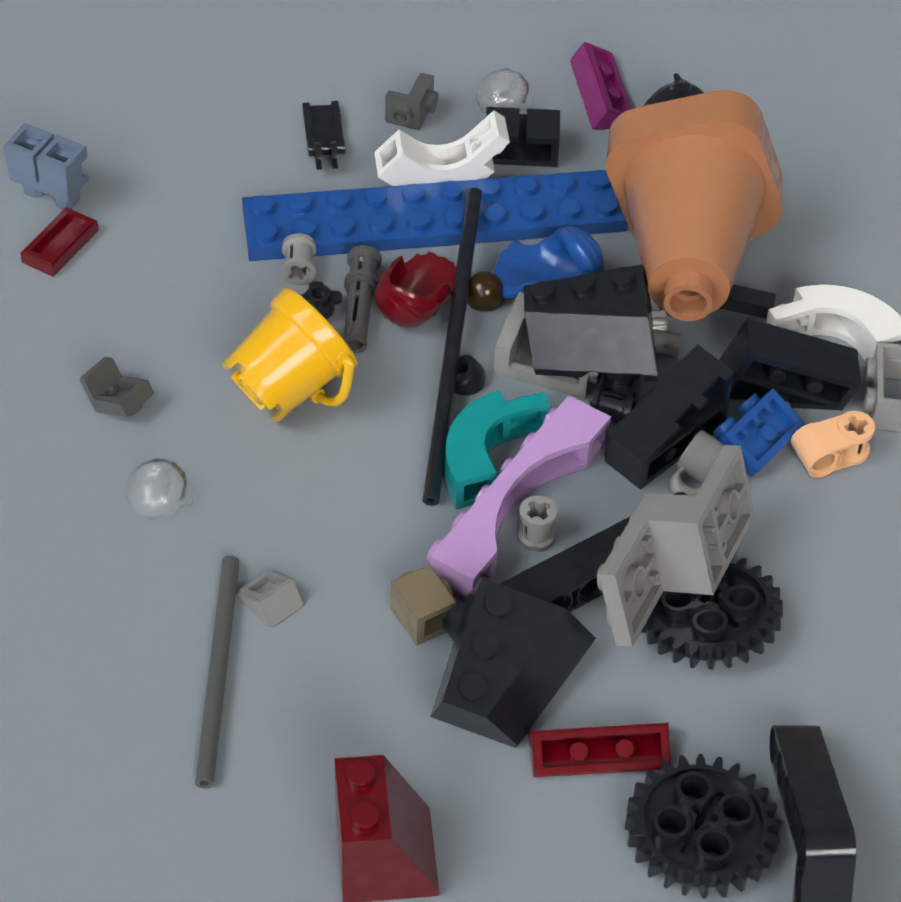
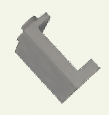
[493,292,602,398]

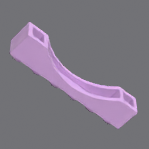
[426,395,611,602]

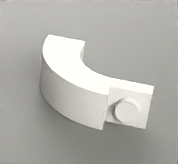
[374,110,510,186]
[766,284,901,362]

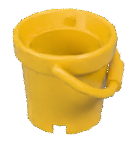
[221,287,358,424]

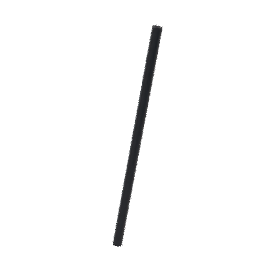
[422,188,482,506]

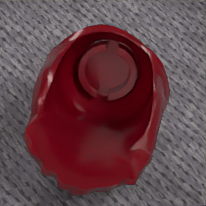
[374,251,456,328]

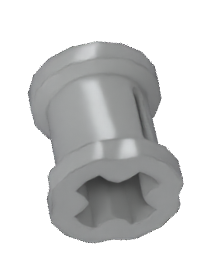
[282,233,316,285]
[517,495,558,552]

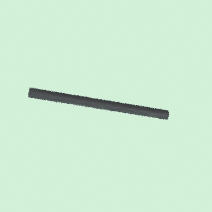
[195,556,240,789]

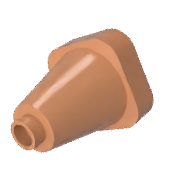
[606,90,783,321]

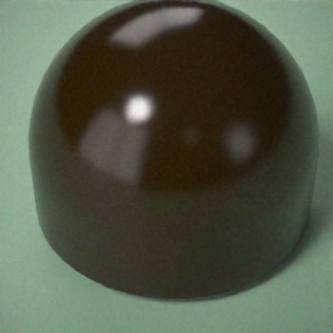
[467,271,504,312]

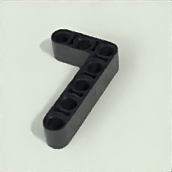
[769,725,856,902]

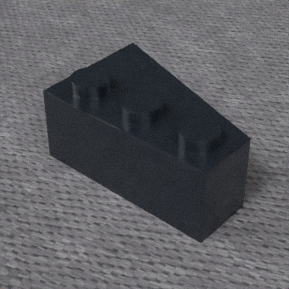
[719,318,861,410]
[604,344,734,489]

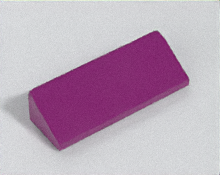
[570,42,632,130]

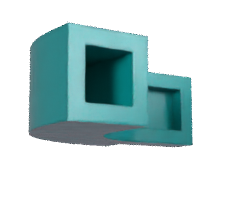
[445,390,550,510]

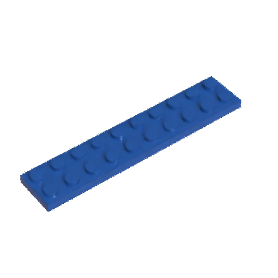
[242,170,628,261]

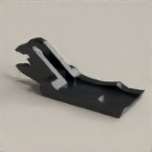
[302,101,346,170]

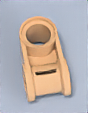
[790,411,875,478]

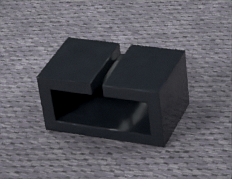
[486,107,560,167]

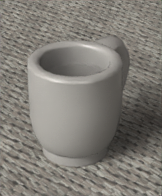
[669,430,724,496]

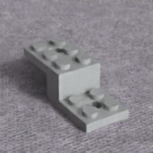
[597,445,755,647]

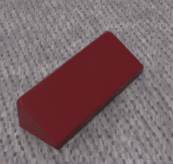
[528,723,672,778]

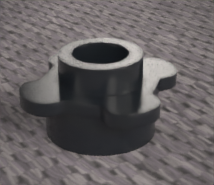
[300,281,342,319]

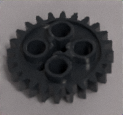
[641,558,783,670]
[625,754,781,899]

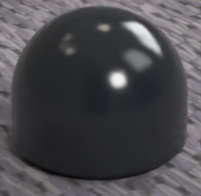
[455,355,486,395]

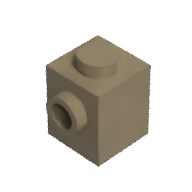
[390,565,456,646]

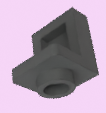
[385,72,438,130]
[80,357,154,417]

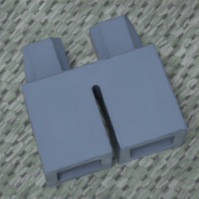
[3,123,89,209]

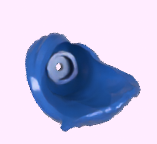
[493,226,604,298]

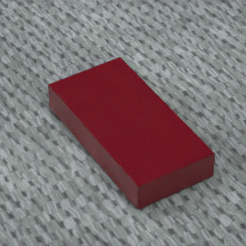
[20,207,99,277]

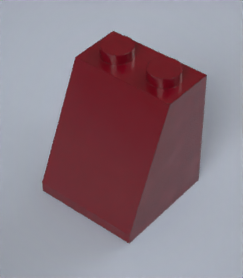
[335,755,439,902]

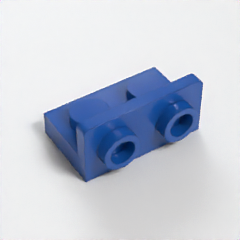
[713,388,806,477]

